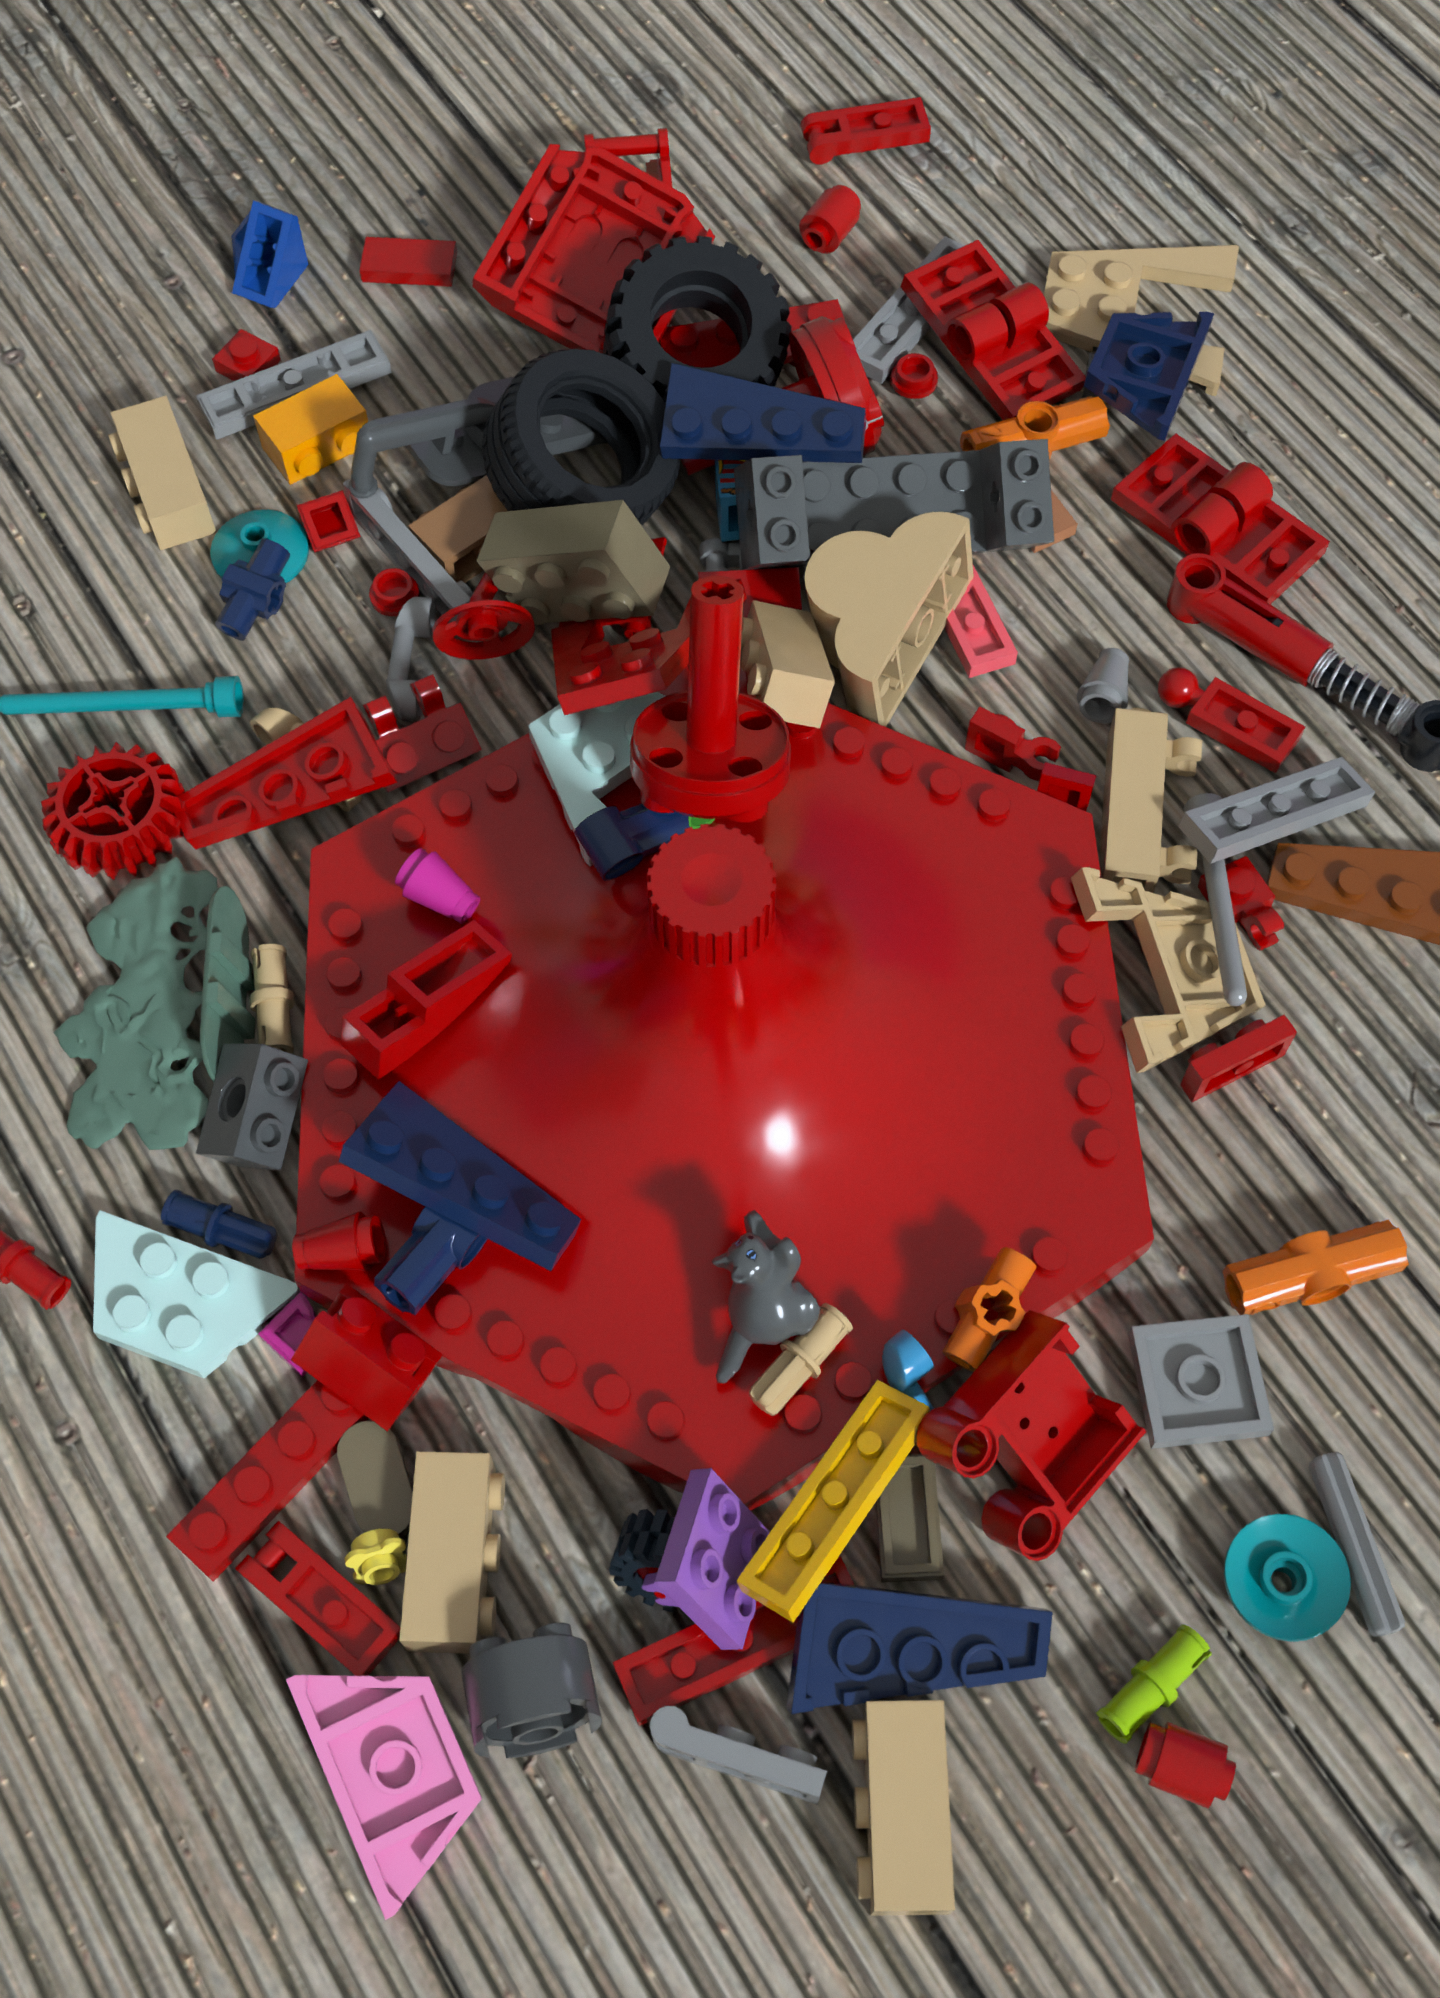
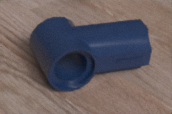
[574,804,690,881]
[375,1207,487,1315]

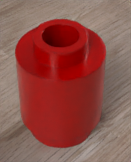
[799,185,861,254]
[1134,1722,1236,1809]

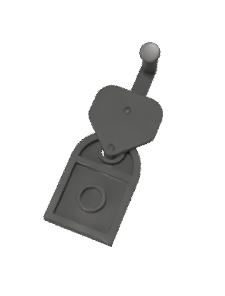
[348,376,607,498]

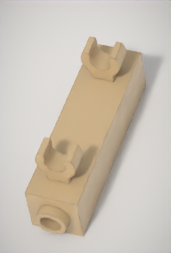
[1099,708,1202,893]

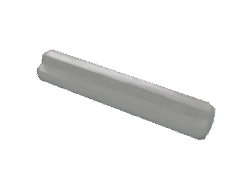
[1309,1452,1405,1636]

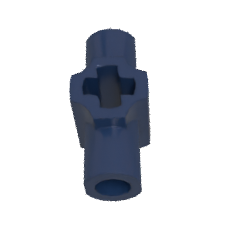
[215,538,290,641]

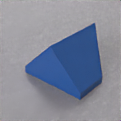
[231,200,309,308]

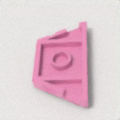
[286,1675,482,1920]

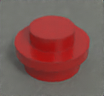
[891,353,938,399]
[369,568,420,617]

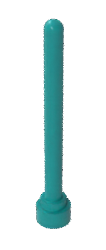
[0,676,244,718]

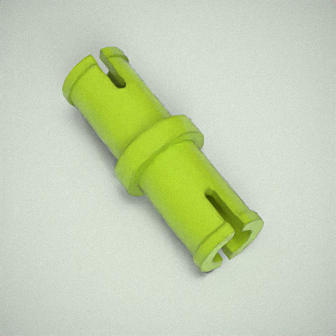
[1096,1624,1212,1744]

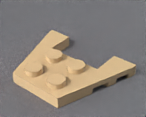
[1071,867,1266,1073]

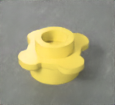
[344,1528,407,1585]

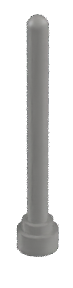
[1183,793,1247,1006]

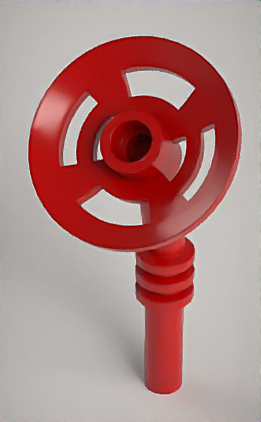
[432,572,535,660]

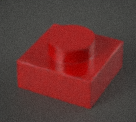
[212,329,281,381]
[1037,762,1096,811]

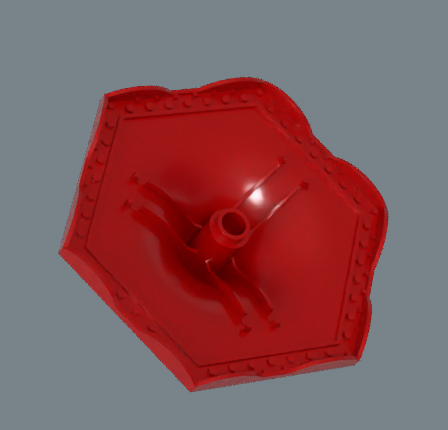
[294,664,1154,1511]

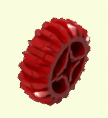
[41,742,188,880]

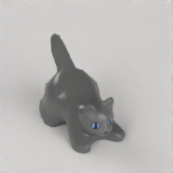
[712,1210,820,1384]

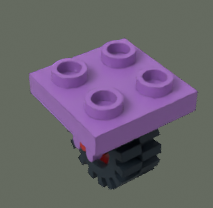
[609,1468,770,1650]

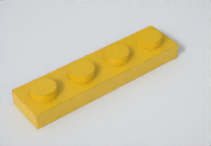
[736,1380,930,1623]

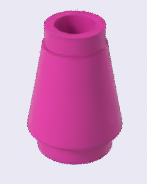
[395,848,481,924]

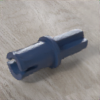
[161,1190,278,1259]

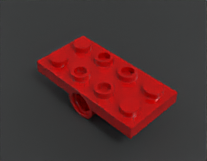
[900,240,1086,420]
[1111,433,1330,604]

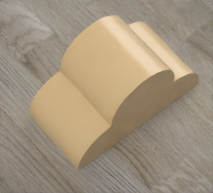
[805,512,974,727]

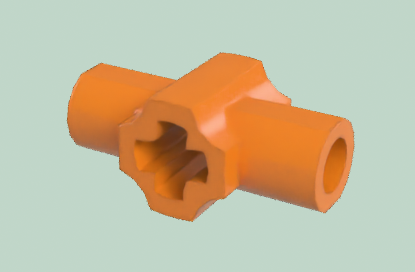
[942,1247,1037,1372]

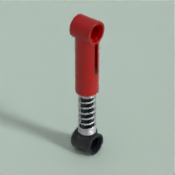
[1167,553,1440,772]

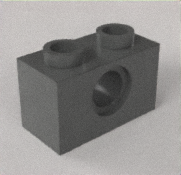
[196,1044,308,1170]

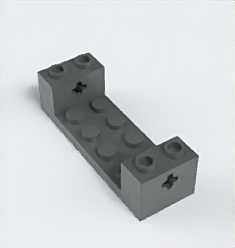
[734,439,1054,570]

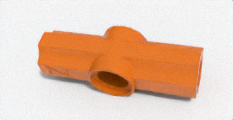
[960,396,1110,459]
[1222,1219,1409,1315]

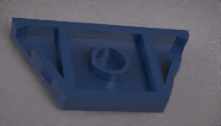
[1084,312,1214,441]

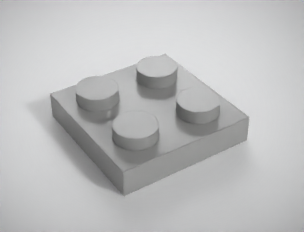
[1128,1314,1274,1449]

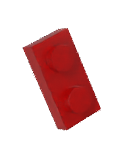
[1180,1014,1297,1103]

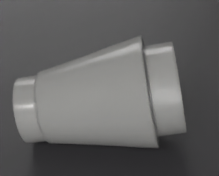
[1077,648,1129,723]

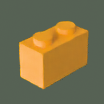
[253,374,368,485]

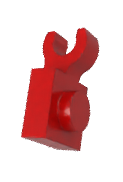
[965,706,1061,781]
[1197,856,1285,951]

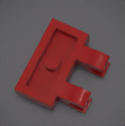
[362,674,482,793]

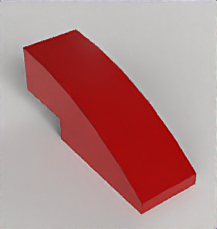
[341,920,512,1080]

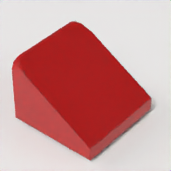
[296,490,361,553]

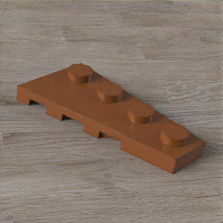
[1266,843,1440,945]

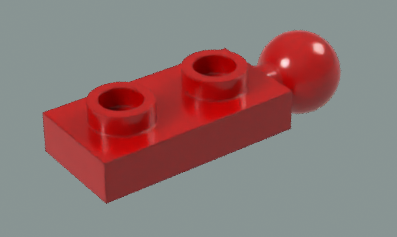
[1157,667,1306,773]

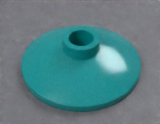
[210,510,309,583]
[1224,1514,1351,1642]

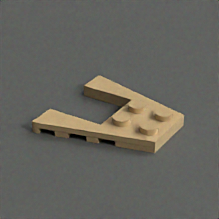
[1044,245,1239,396]

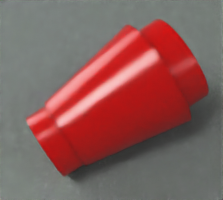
[292,1212,387,1271]

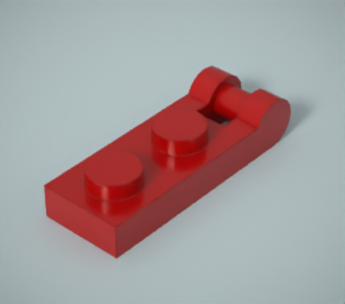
[800,97,931,165]
[235,1521,401,1676]

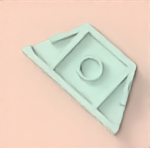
[93,1210,303,1379]

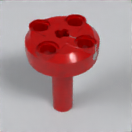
[680,316,884,476]
[630,576,791,822]

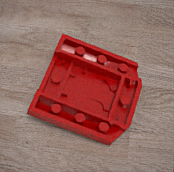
[472,144,716,354]

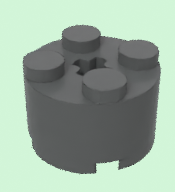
[461,1623,602,1758]

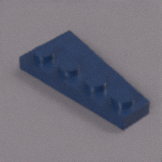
[660,363,866,463]
[339,1081,581,1271]
[786,1581,1053,1714]

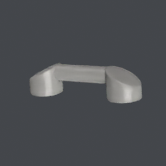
[386,597,436,722]

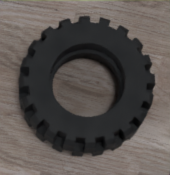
[603,236,791,403]

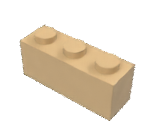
[108,395,217,551]
[741,600,835,729]
[399,1451,505,1654]
[852,1700,955,1916]

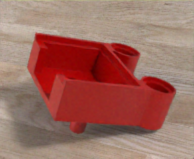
[916,1310,1147,1561]

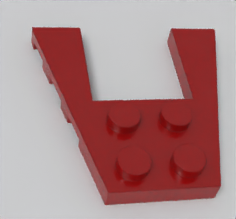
[551,578,747,715]

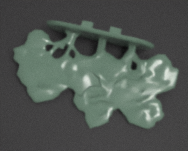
[54,857,255,1150]

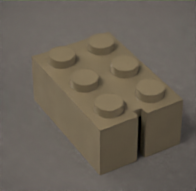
[477,500,671,625]

